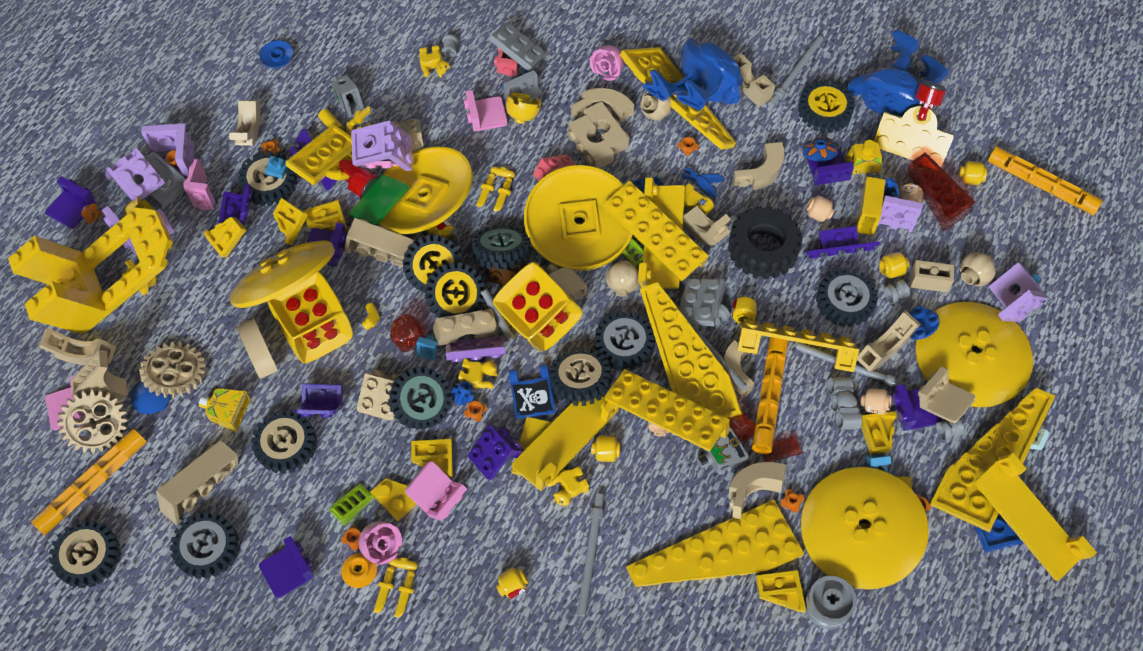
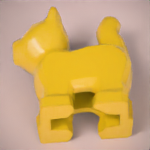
[419,45,450,78]
[458,358,498,389]
[547,466,589,507]

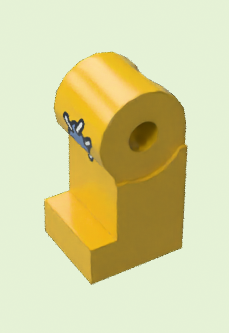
[684,183,714,216]

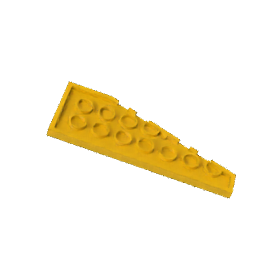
[930,388,1055,532]

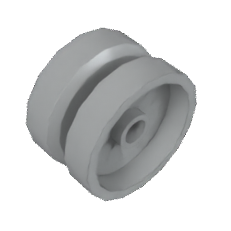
[805,576,857,629]

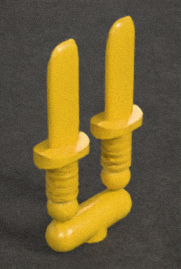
[346,106,371,137]
[476,167,515,211]
[374,557,418,618]

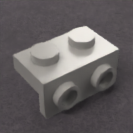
[503,70,542,100]

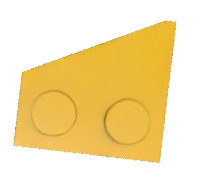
[273,198,308,245]
[303,200,348,232]
[203,217,246,258]
[861,411,897,455]
[411,439,453,478]
[371,479,417,522]
[755,570,806,613]

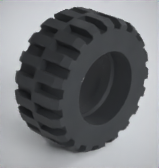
[728,206,802,279]

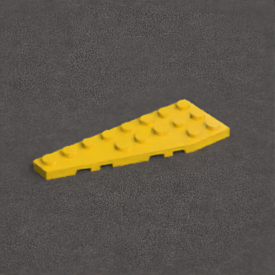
[620,47,736,150]
[640,282,743,419]
[626,500,804,587]

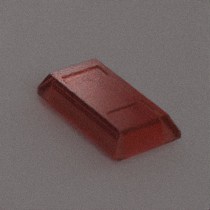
[761,435,803,462]

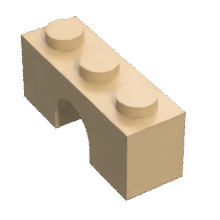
[733,53,775,107]
[583,101,630,155]
[567,115,614,169]
[433,309,497,346]

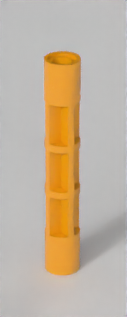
[987,146,1103,216]
[752,337,789,454]
[30,429,147,536]

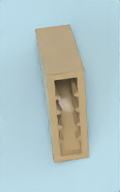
[71,349,128,403]

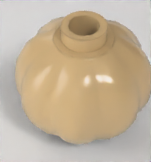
[640,92,671,121]
[960,252,996,287]
[605,261,640,297]

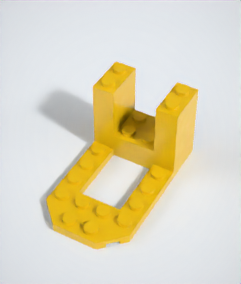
[8,207,173,334]

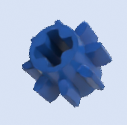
[450,381,476,405]

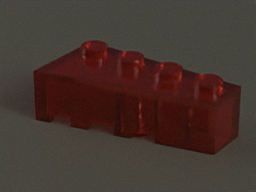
[908,152,976,232]

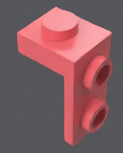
[494,48,519,76]
[533,154,576,181]

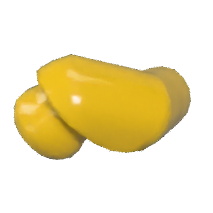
[362,303,380,330]

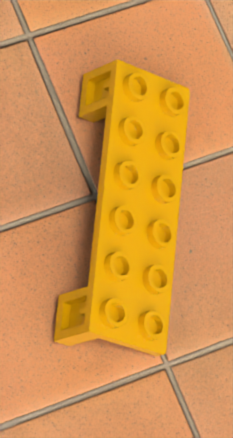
[638,178,685,289]
[604,181,709,281]
[737,318,859,372]
[605,369,730,451]
[511,397,619,491]
[974,453,1097,581]

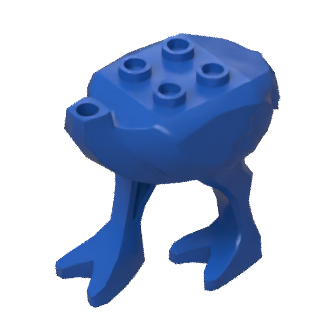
[848,30,948,117]
[643,38,743,111]

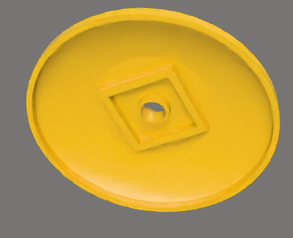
[379,147,473,234]
[524,165,633,271]
[229,240,335,308]
[915,302,1033,407]
[801,467,929,590]

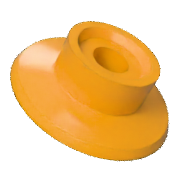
[341,553,377,588]

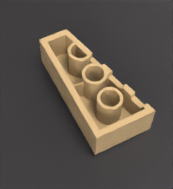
[344,218,415,267]
[156,440,238,525]

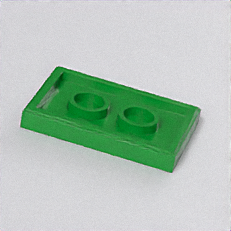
[348,174,409,226]

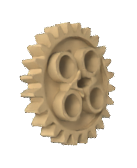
[139,342,206,398]
[57,388,127,454]

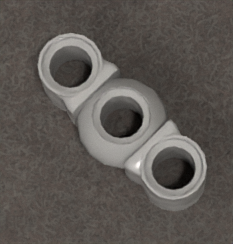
[827,377,862,430]

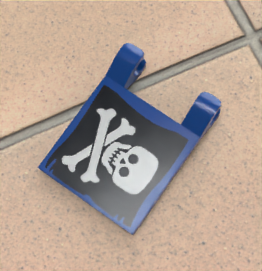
[509,364,556,419]

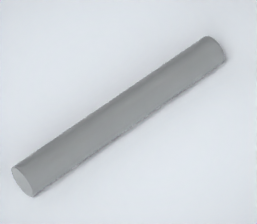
[481,289,515,342]

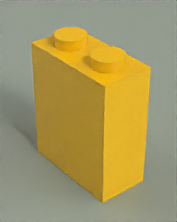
[856,177,885,235]

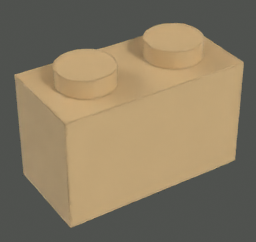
[910,260,954,292]

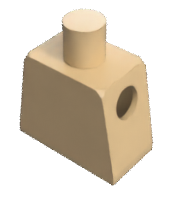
[546,264,587,300]

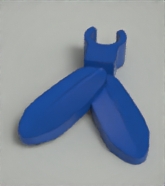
[681,167,724,197]

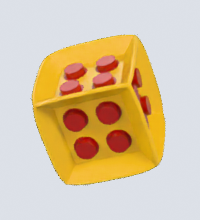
[493,262,583,352]
[267,271,353,363]

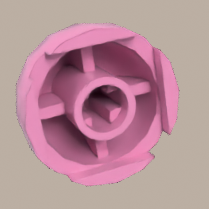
[590,45,625,81]
[359,521,402,565]

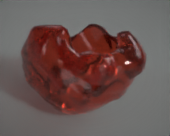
[390,314,425,352]

